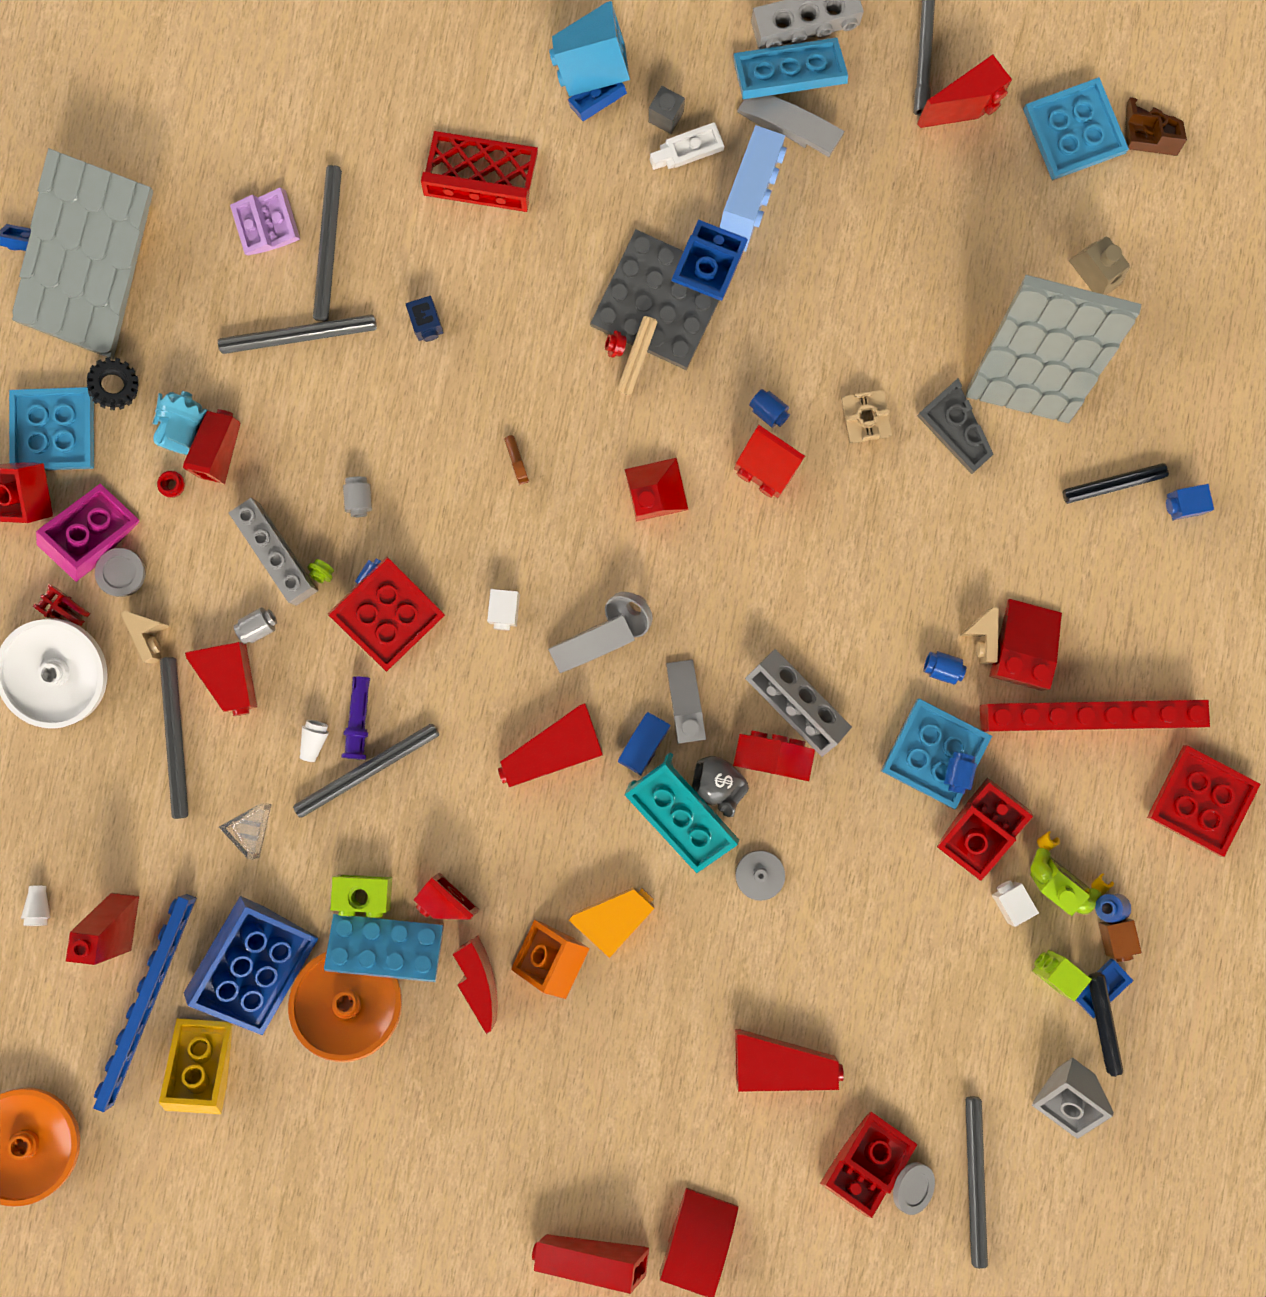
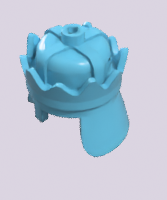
[152,391,208,455]

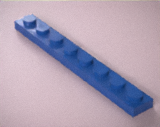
[93,894,197,1112]

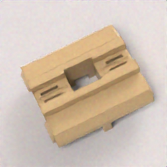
[841,390,892,443]

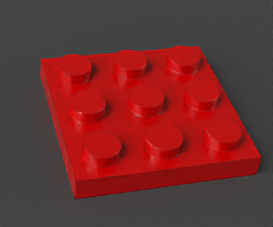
[327,557,445,672]
[1147,745,1261,857]

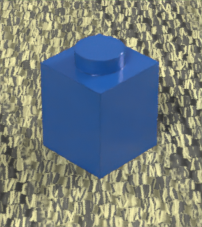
[1166,484,1214,521]

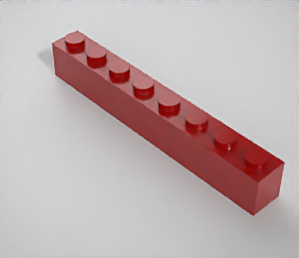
[980,700,1210,732]

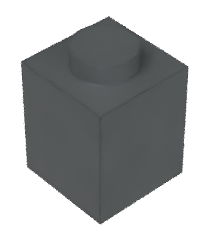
[648,86,685,134]

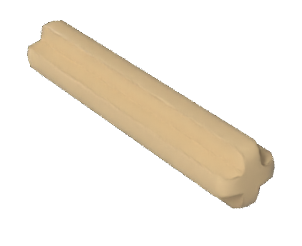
[618,316,657,395]

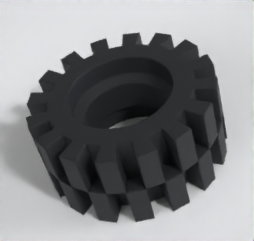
[87,357,138,410]

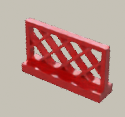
[421,131,538,212]

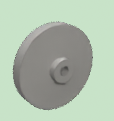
[95,548,146,597]
[735,850,785,901]
[893,1162,935,1215]

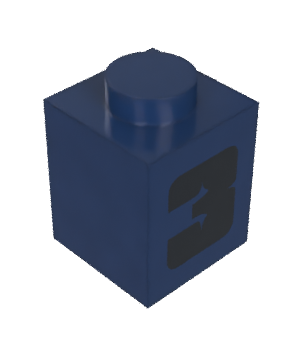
[405,295,444,342]

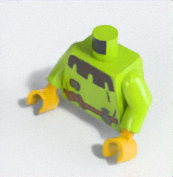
[1030,831,1114,916]

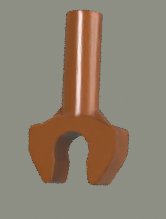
[504,435,529,485]

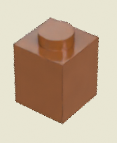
[1098,918,1142,962]

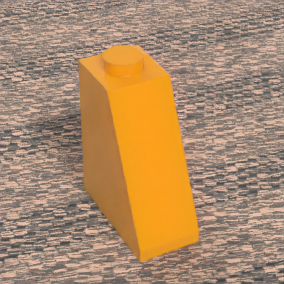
[569,887,655,958]

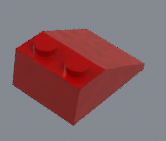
[917,54,1012,128]
[734,425,805,498]
[0,462,53,523]
[989,599,1062,691]

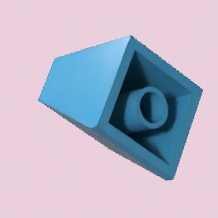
[549,1,630,97]

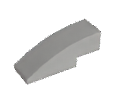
[548,614,635,673]

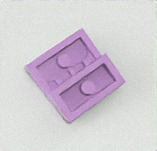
[230,187,300,255]

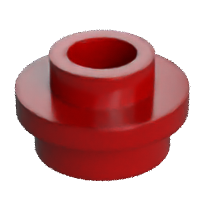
[605,331,627,358]
[157,471,185,498]

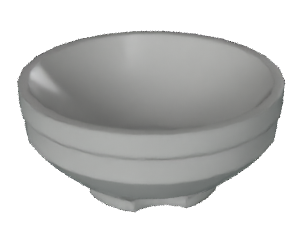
[605,592,653,637]

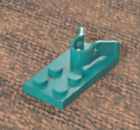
[624,752,739,873]

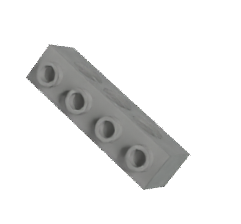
[751,0,864,49]
[229,498,318,606]
[745,649,852,757]

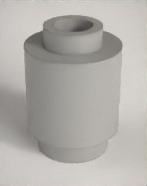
[343,477,372,518]
[234,607,277,644]

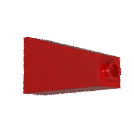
[498,703,603,787]
[65,893,139,965]
[735,1029,844,1092]
[532,1234,649,1294]

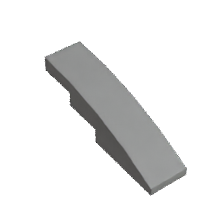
[737,95,845,157]

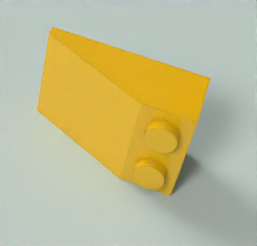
[159,1018,233,1114]

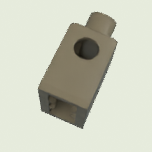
[1069,236,1130,295]

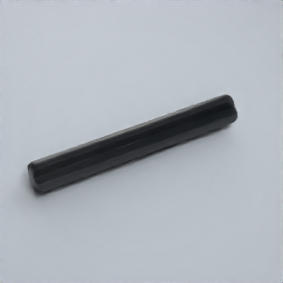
[1062,463,1169,504]
[1088,972,1124,1077]

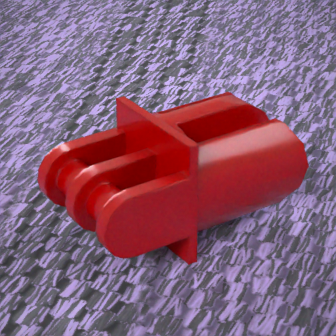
[33,584,91,626]

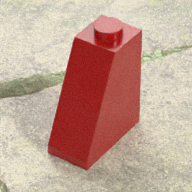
[182,409,241,484]
[185,642,257,716]

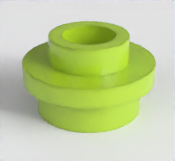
[307,559,334,583]

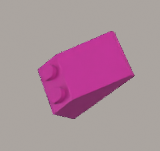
[36,484,139,582]

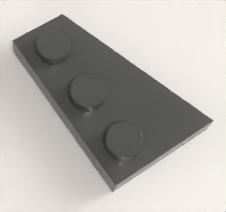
[917,378,994,474]

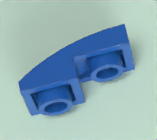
[618,712,671,776]

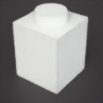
[487,589,520,631]
[992,880,1039,927]

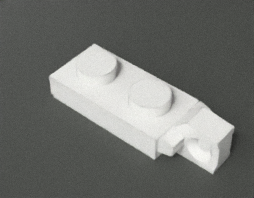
[649,122,725,170]

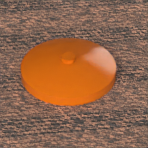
[288,951,402,1062]
[0,1088,80,1207]

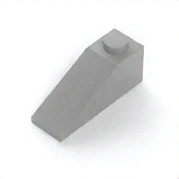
[666,660,706,744]

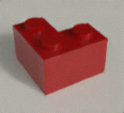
[733,730,815,782]

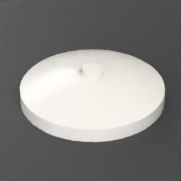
[0,619,108,728]

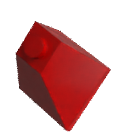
[624,458,688,522]
[414,873,480,920]

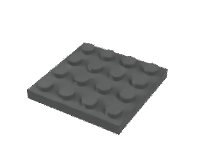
[590,229,720,370]

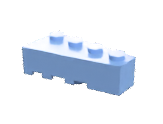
[720,125,787,252]

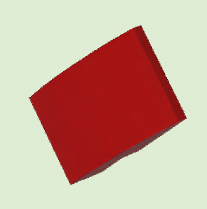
[937,777,1033,881]
[452,936,498,1034]
[820,1112,918,1218]
[659,1188,739,1297]

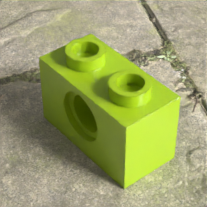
[330,875,393,918]
[1032,950,1092,1001]

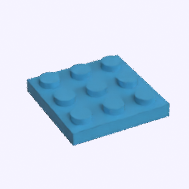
[1023,77,1129,181]
[9,387,94,470]
[881,698,992,809]

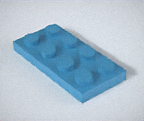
[733,38,848,99]
[324,914,444,982]

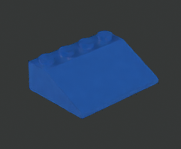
[184,896,318,1035]

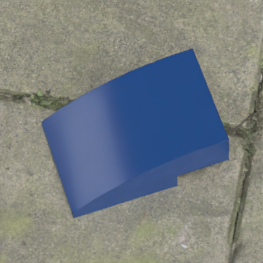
[671,219,748,301]

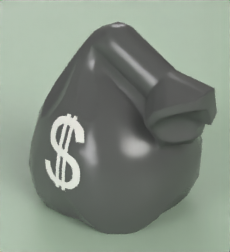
[692,756,749,817]

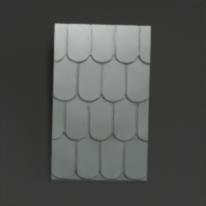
[12,148,153,360]
[965,275,1142,424]

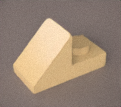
[960,607,999,664]
[121,611,169,664]

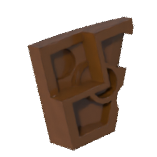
[1125,97,1187,156]

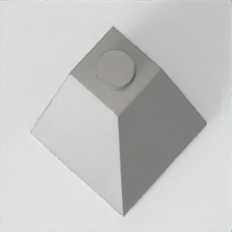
[1032,1057,1114,1139]

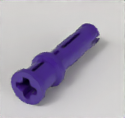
[341,676,370,760]

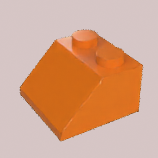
[511,920,590,999]

